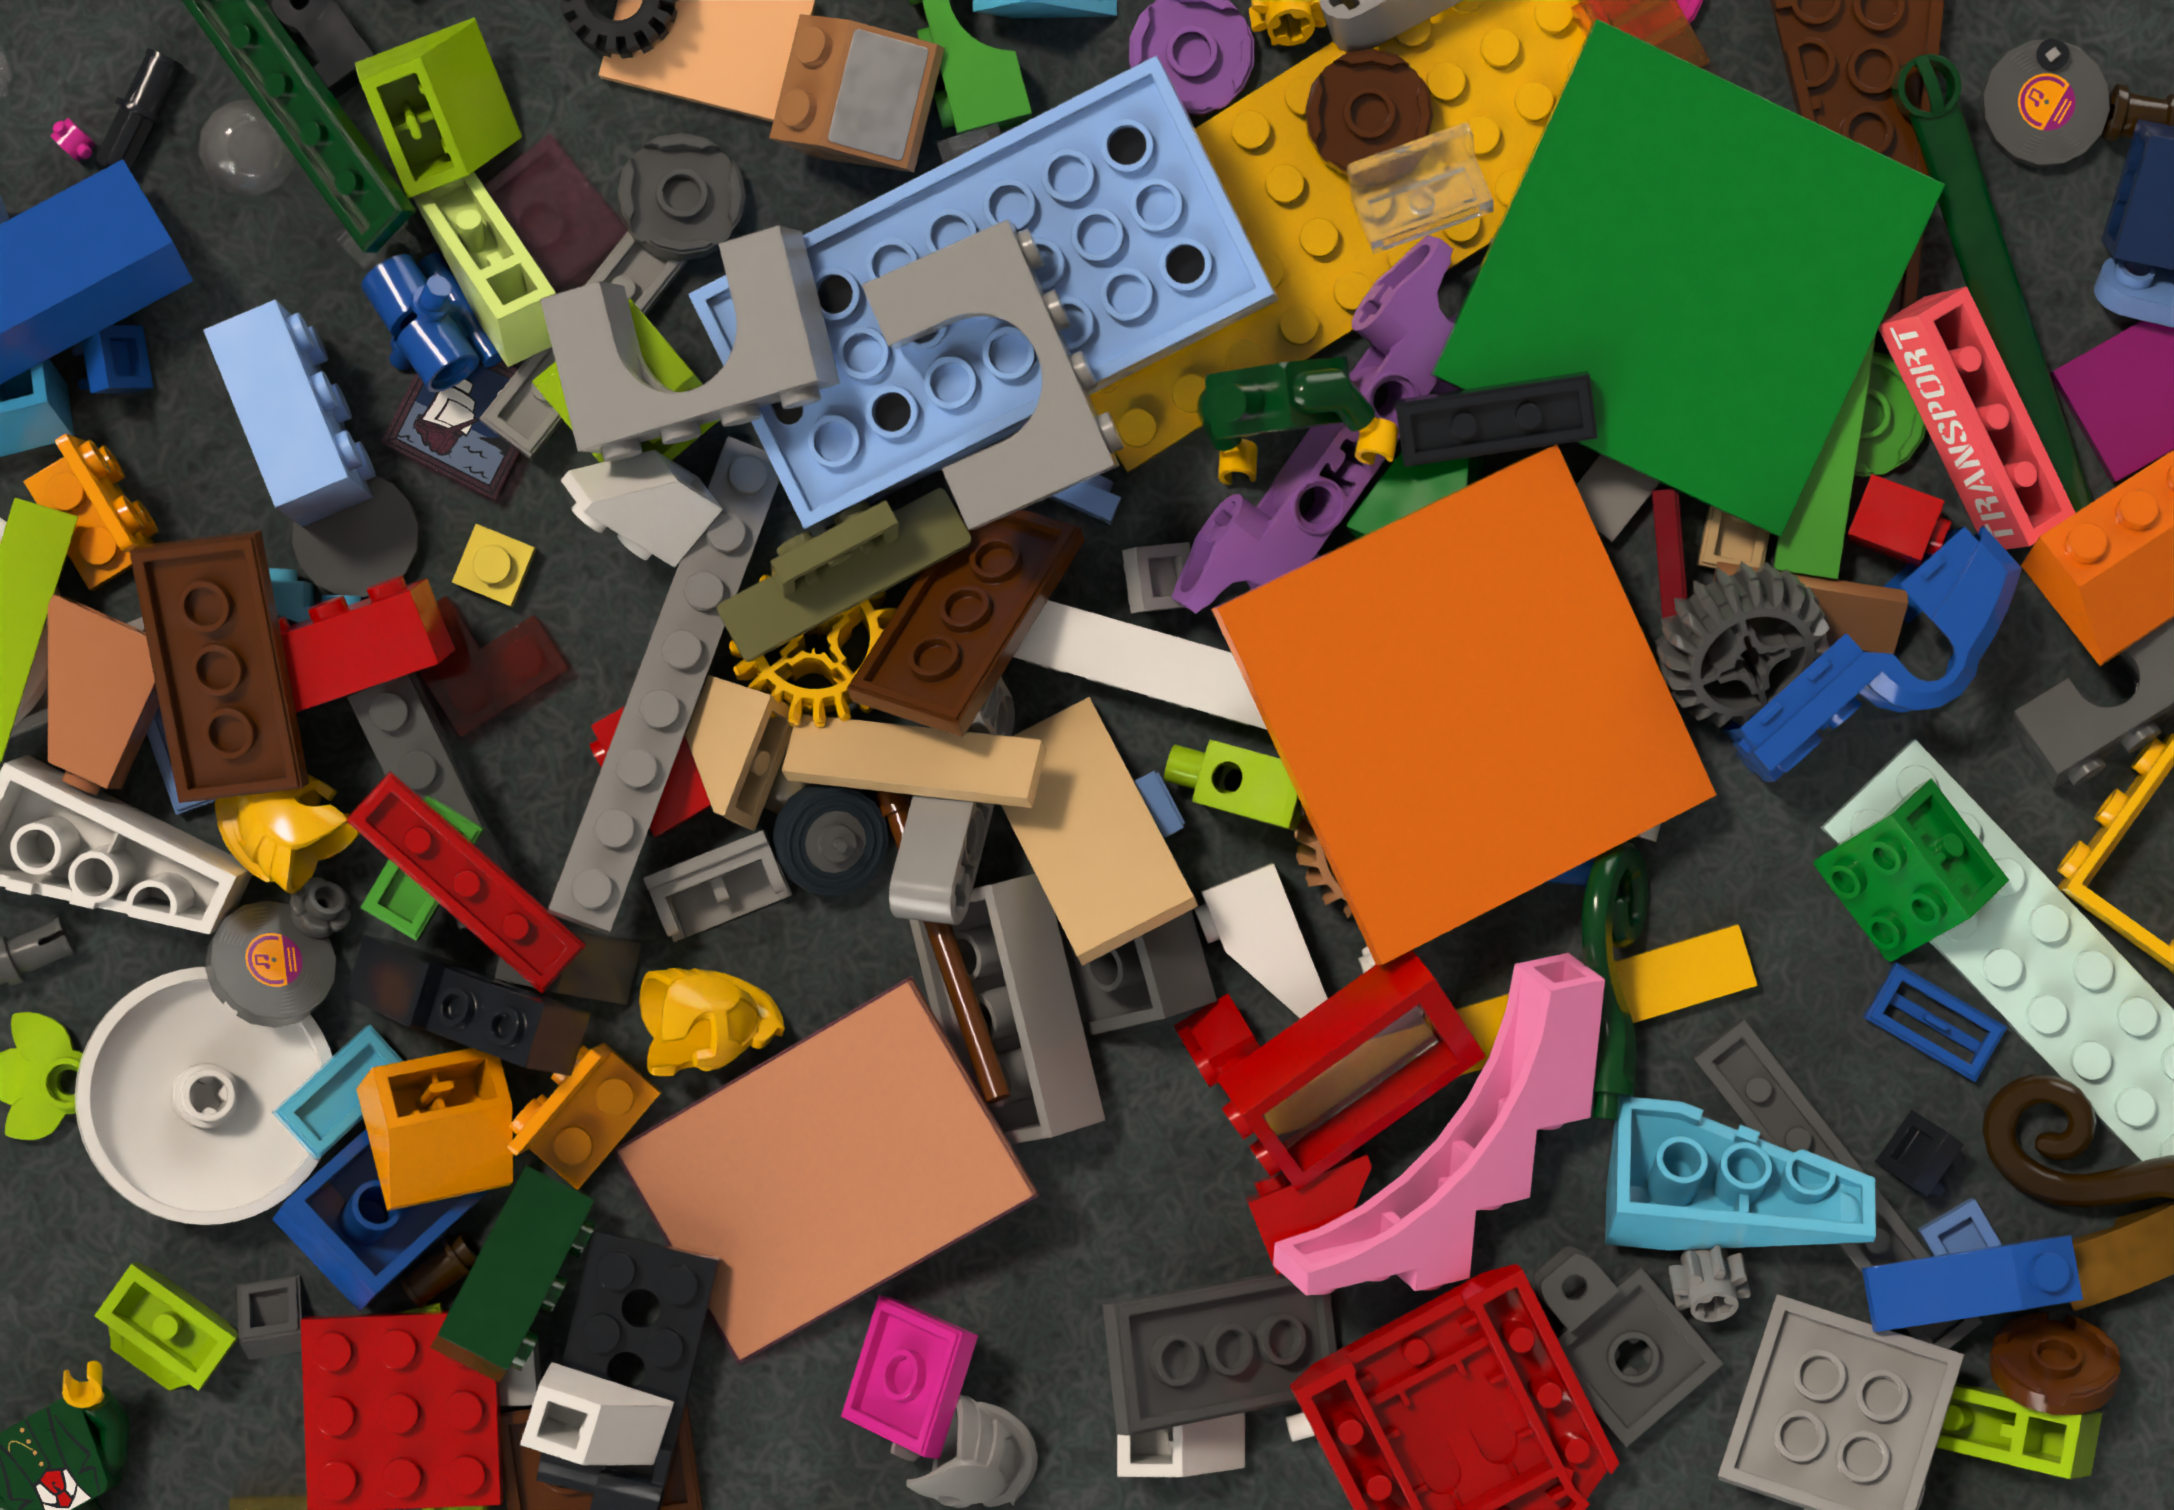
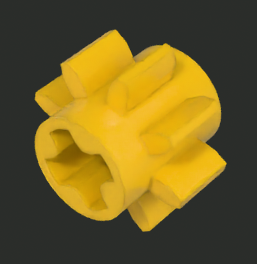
[1249,0,1326,46]

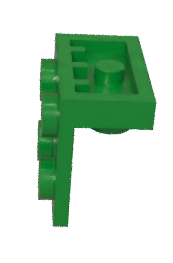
[1814,778,2009,962]

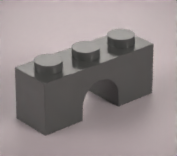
[2011,618,2174,789]

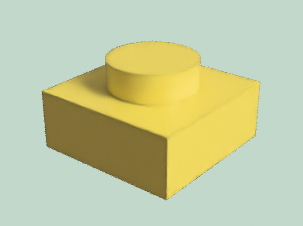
[452,524,537,607]

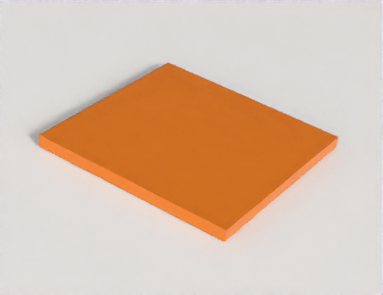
[1212,444,1717,965]

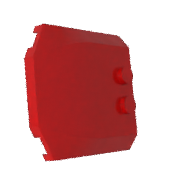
[1289,1264,1620,1510]

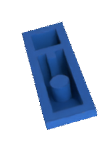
[1862,1235,2083,1332]

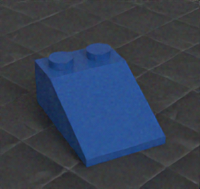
[272,1129,491,1312]

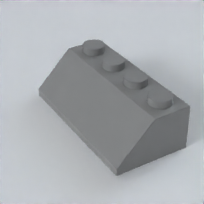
[909,873,1105,1145]

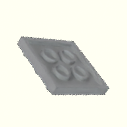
[1718,1294,1964,1510]

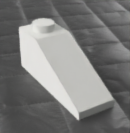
[1194,863,1327,1018]

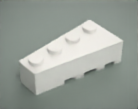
[0,755,253,934]

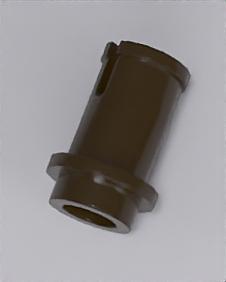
[399,1231,481,1308]

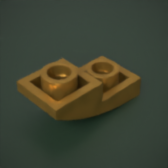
[2070,1201,2174,1311]

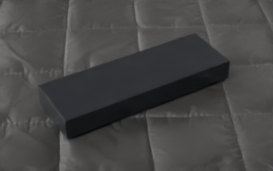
[1394,371,1598,467]

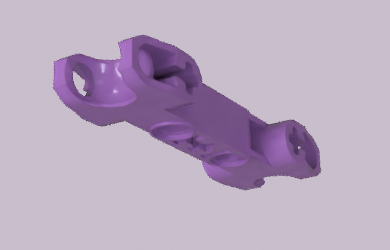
[1171,235,1461,614]

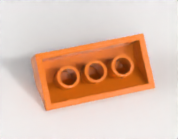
[2021,450,2174,666]

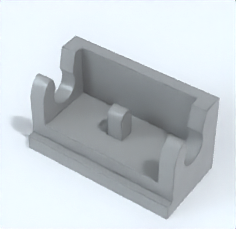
[643,830,793,942]

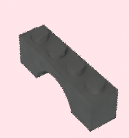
[347,672,519,929]

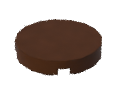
[1304,49,1434,180]
[1989,1313,2121,1415]

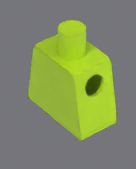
[1164,740,1304,831]

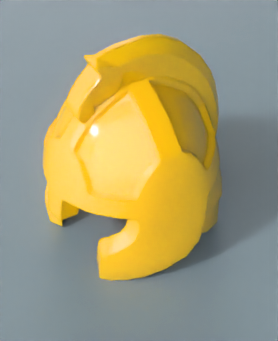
[215,774,360,894]
[639,968,785,1076]

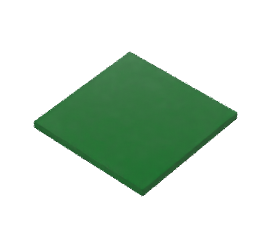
[1430,19,1945,537]

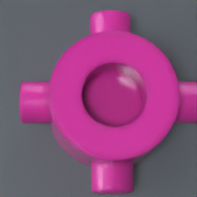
[50,117,96,163]

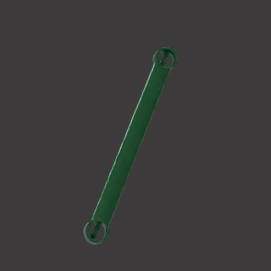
[1891,54,2093,513]

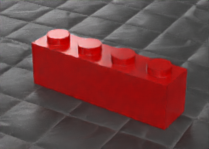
[278,575,455,712]

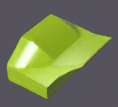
[94,1261,239,1391]

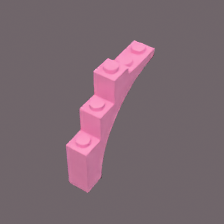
[1273,953,1605,1296]

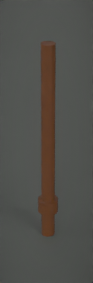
[873,791,1011,1104]

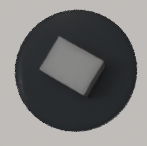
[2037,38,2069,70]

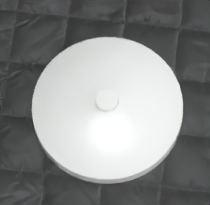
[75,967,332,1225]

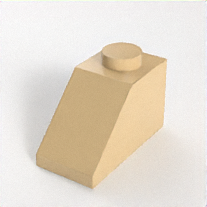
[685,675,793,831]

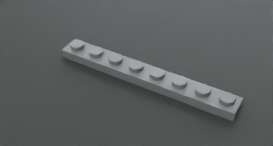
[546,436,780,935]

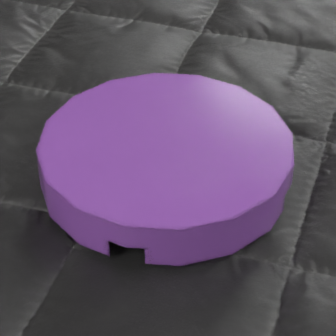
[1129,0,1254,116]

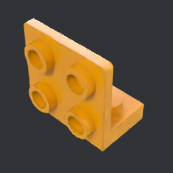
[23,433,158,591]
[507,1042,662,1190]

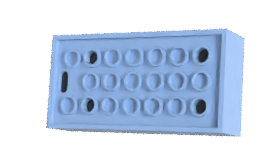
[688,55,1279,529]

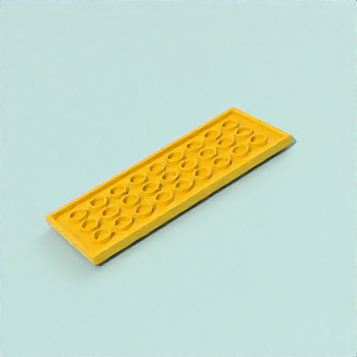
[1089,0,1594,474]

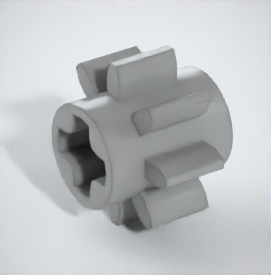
[1668,1245,1751,1322]

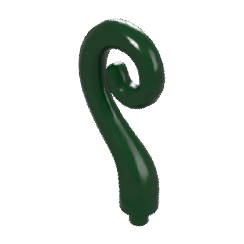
[1582,841,1649,1121]

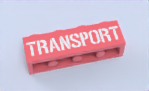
[1878,286,2075,550]

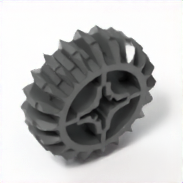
[1655,562,1830,728]

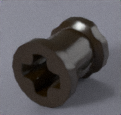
[2102,83,2174,142]

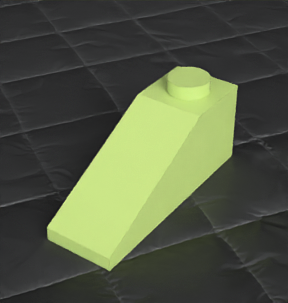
[413,172,556,367]

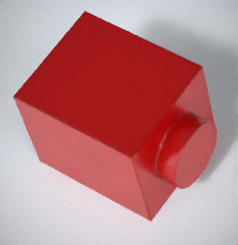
[1848,474,1952,568]

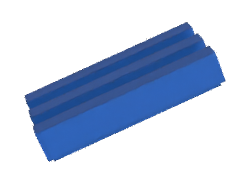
[1862,962,2007,1082]

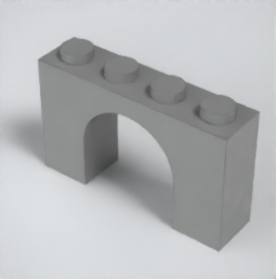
[862,219,1124,530]
[540,225,840,462]

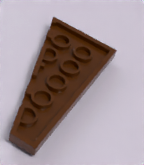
[1770,0,1944,322]

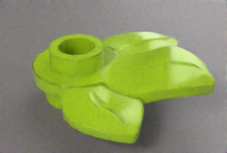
[0,1012,83,1140]

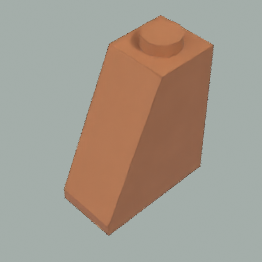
[48,594,159,795]

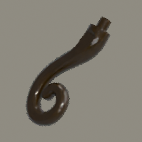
[1982,1074,2174,1207]

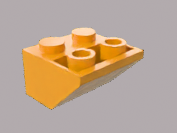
[356,1048,513,1211]

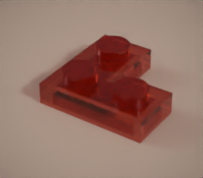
[419,596,570,737]

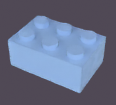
[203,299,376,527]

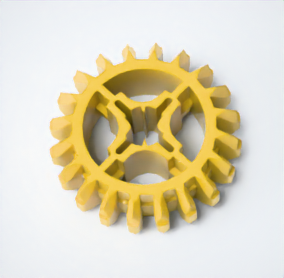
[729,574,896,728]

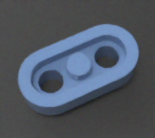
[2094,257,2174,328]

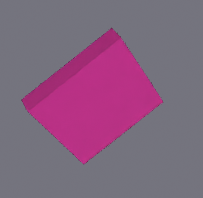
[841,1295,978,1459]

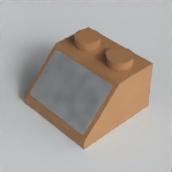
[769,14,945,172]

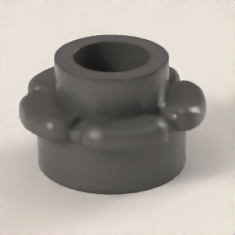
[290,877,351,938]

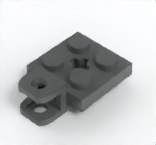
[1533,1246,1723,1447]

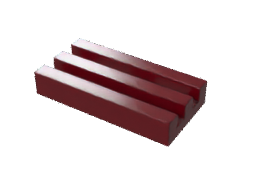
[1652,489,1687,618]

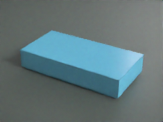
[272,1025,403,1159]

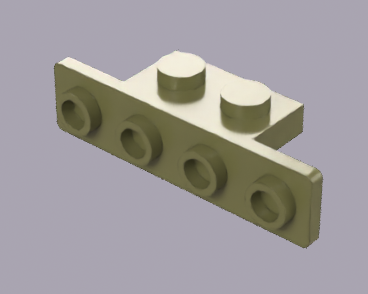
[717,488,971,662]

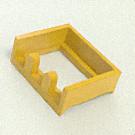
[2057,733,2174,974]

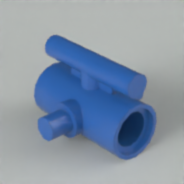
[361,252,503,393]

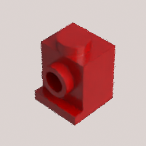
[1173,994,1260,1088]

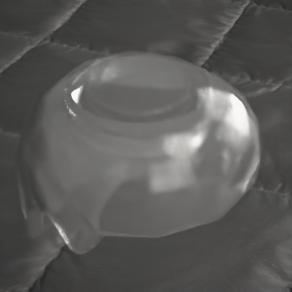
[198,99,296,196]

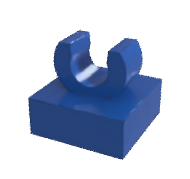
[72,325,154,393]

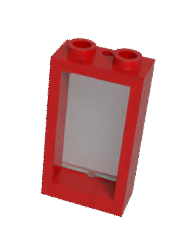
[1216,950,1486,1191]

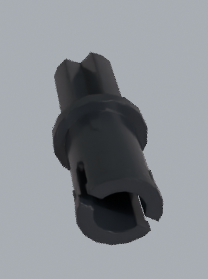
[96,48,184,172]

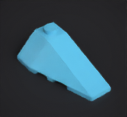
[1605,1096,1876,1250]

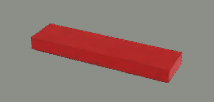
[346,770,586,994]

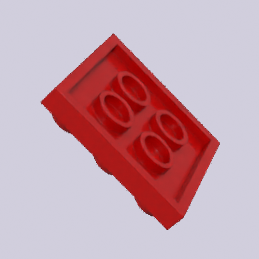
[300,1311,504,1510]

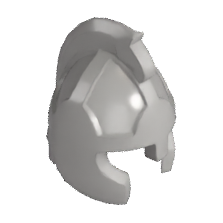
[890,1394,1038,1509]

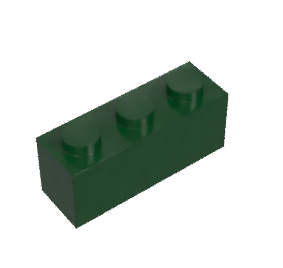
[430,1165,596,1383]

